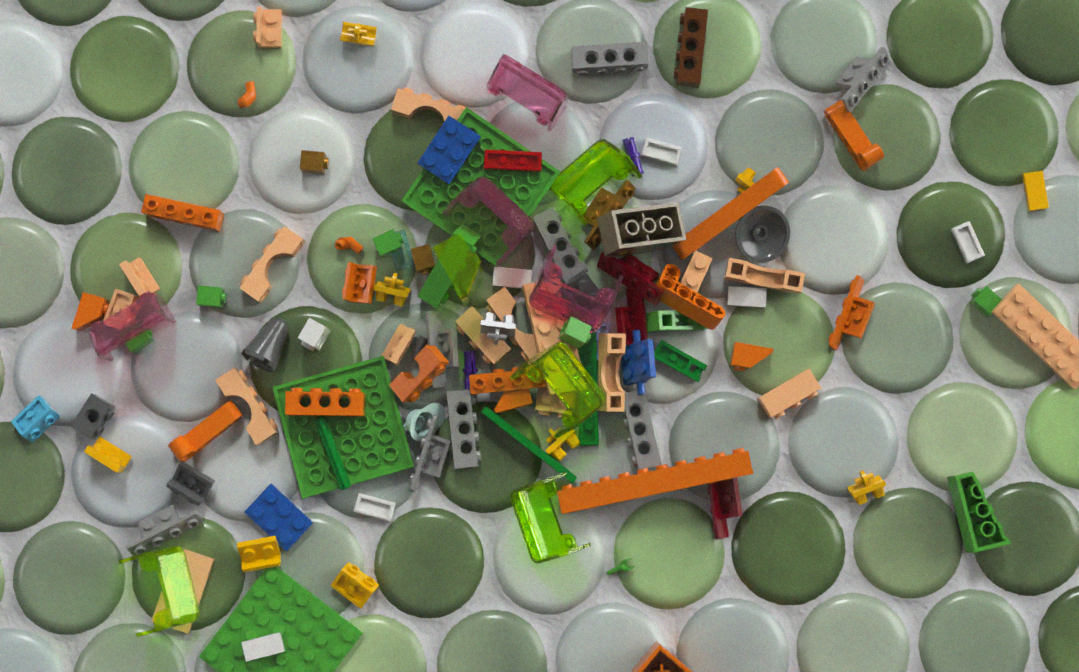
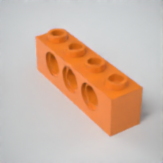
[141,194,224,232]
[285,388,365,417]

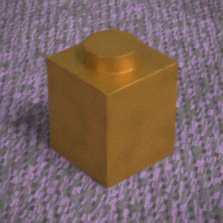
[300,150,329,174]
[411,244,435,275]

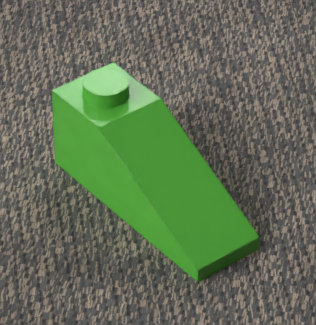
[646,311,708,333]

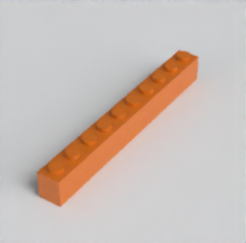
[557,448,753,514]

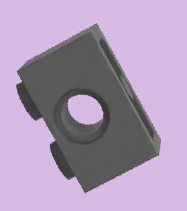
[70,393,115,439]

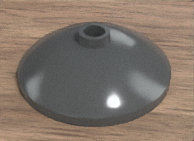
[735,205,790,263]

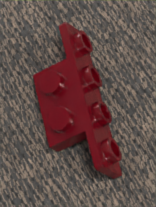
[597,251,664,306]
[615,289,648,346]
[707,477,743,539]

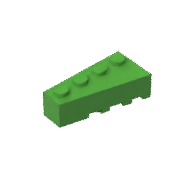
[417,224,482,308]
[947,472,1011,553]

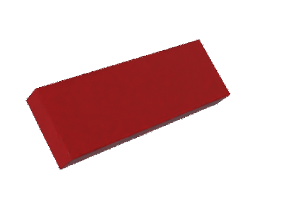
[484,149,542,172]

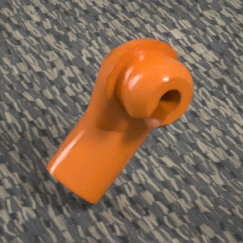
[237,81,256,108]
[335,236,364,255]

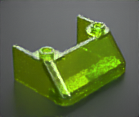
[549,139,642,226]
[433,232,483,307]
[510,342,606,438]
[510,472,591,564]
[118,546,200,637]

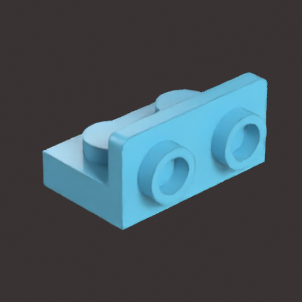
[11,395,60,442]

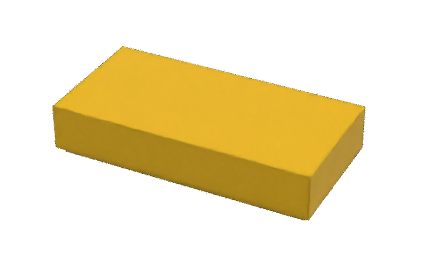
[1022,171,1049,212]

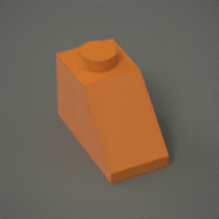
[71,292,110,331]
[729,342,773,372]
[494,389,533,414]

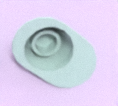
[403,403,446,441]

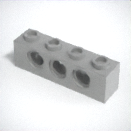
[571,41,649,76]
[532,207,588,287]
[447,389,481,469]
[623,391,662,470]

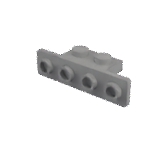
[836,47,890,112]
[426,311,459,388]
[409,415,452,491]
[126,505,204,557]

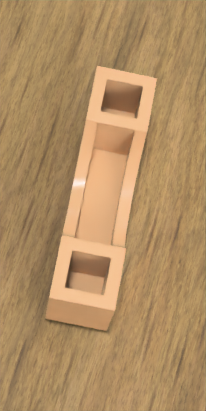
[391,87,466,122]
[240,226,305,303]
[723,258,805,295]
[486,287,539,363]
[598,333,626,412]
[215,367,278,445]

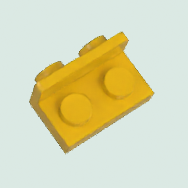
[84,437,132,473]
[237,536,281,572]
[330,562,379,609]

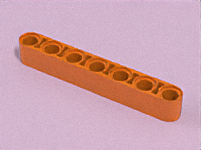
[672,167,789,260]

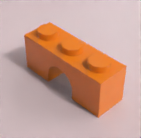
[389,345,449,402]

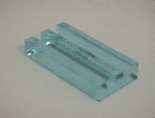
[392,229,415,271]

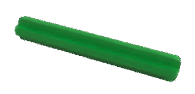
[314,416,351,490]

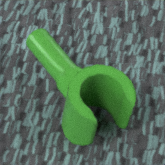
[607,558,635,576]

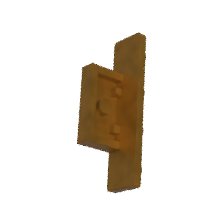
[580,180,636,250]

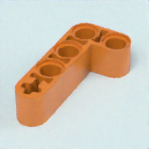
[824,100,884,171]
[655,264,726,330]
[168,400,243,462]

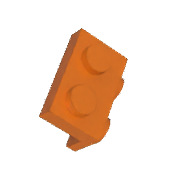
[342,262,377,304]

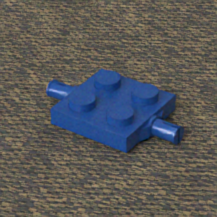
[621,330,656,396]

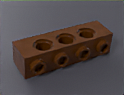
[673,7,708,88]

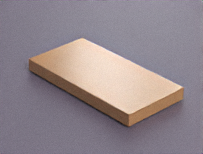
[151,547,215,634]

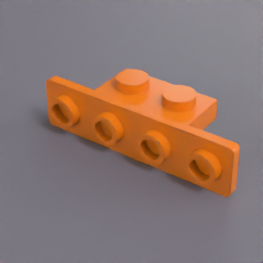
[828,275,875,351]
[469,367,546,394]

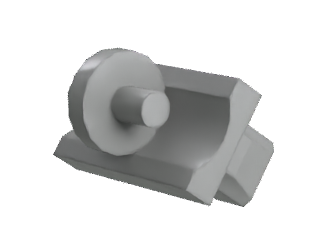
[480,312,516,345]

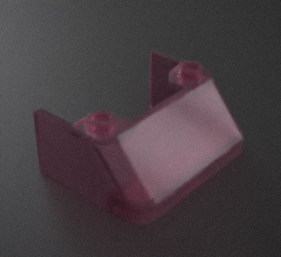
[486,54,568,131]
[442,176,534,267]
[529,245,624,333]
[88,291,177,361]

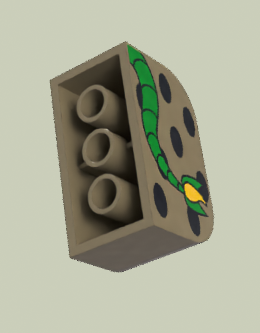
[597,203,687,257]

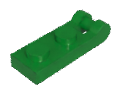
[654,340,708,383]

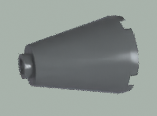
[241,317,289,372]

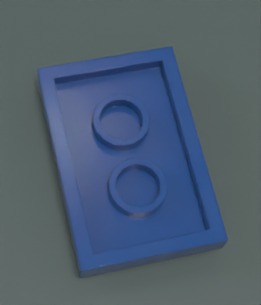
[417,116,481,185]
[245,483,314,551]

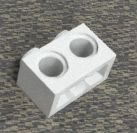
[298,318,331,351]

